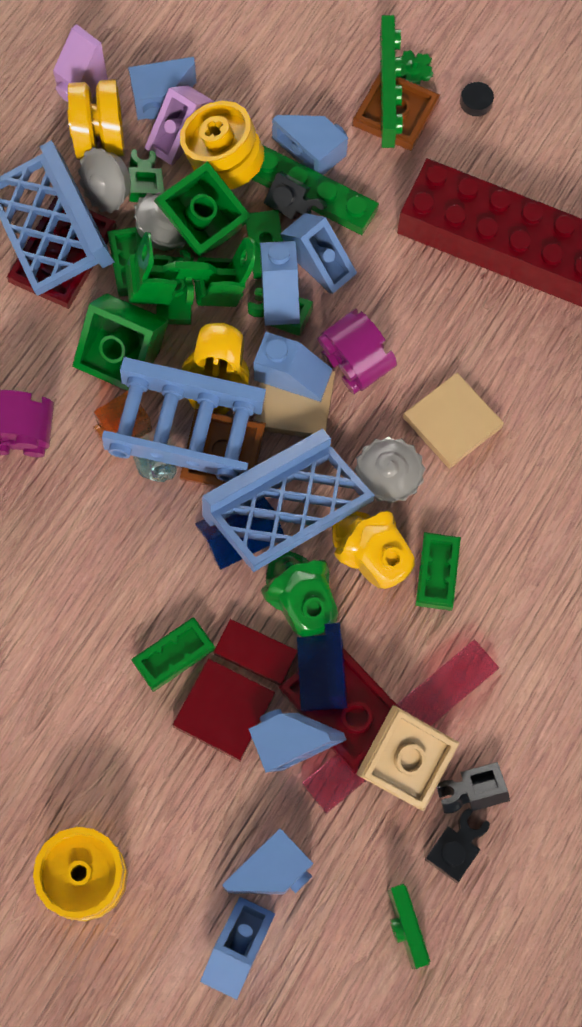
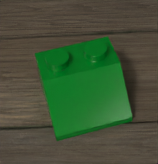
[154,161,251,256]
[72,293,169,391]

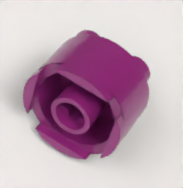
[317,308,397,394]
[0,390,54,457]

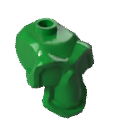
[261,551,339,637]

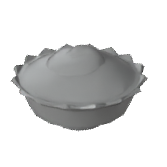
[78,147,131,214]
[134,192,188,251]
[354,436,426,503]

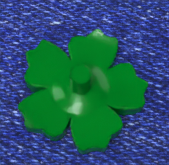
[401,50,434,85]

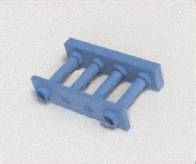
[102,357,266,482]

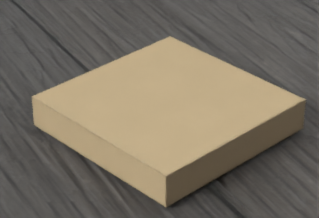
[255,371,335,437]
[403,373,504,469]
[356,705,460,812]

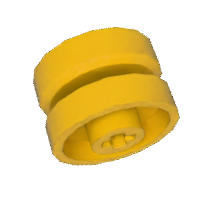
[67,79,125,160]
[180,100,264,190]
[33,827,128,921]

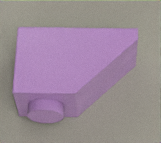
[53,24,108,102]
[145,85,214,165]

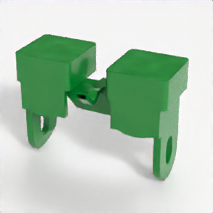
[125,232,255,307]

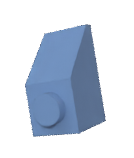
[128,57,196,120]
[272,115,348,175]
[280,213,357,294]
[260,241,300,325]
[253,332,332,402]
[249,709,347,773]
[222,828,313,895]
[200,897,275,1000]

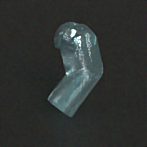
[133,456,177,482]

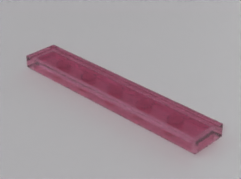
[302,639,500,815]

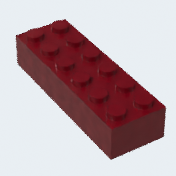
[397,158,582,307]

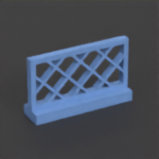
[0,140,114,296]
[202,428,375,572]

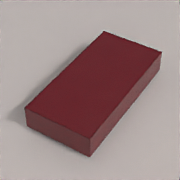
[214,619,298,686]

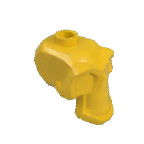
[182,323,250,414]
[332,511,415,589]

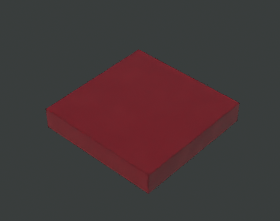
[172,658,275,762]

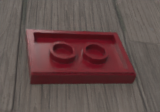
[6,196,117,309]
[279,639,401,774]

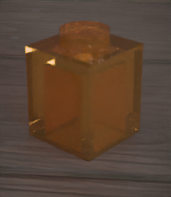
[93,391,152,443]

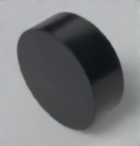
[460,82,494,117]

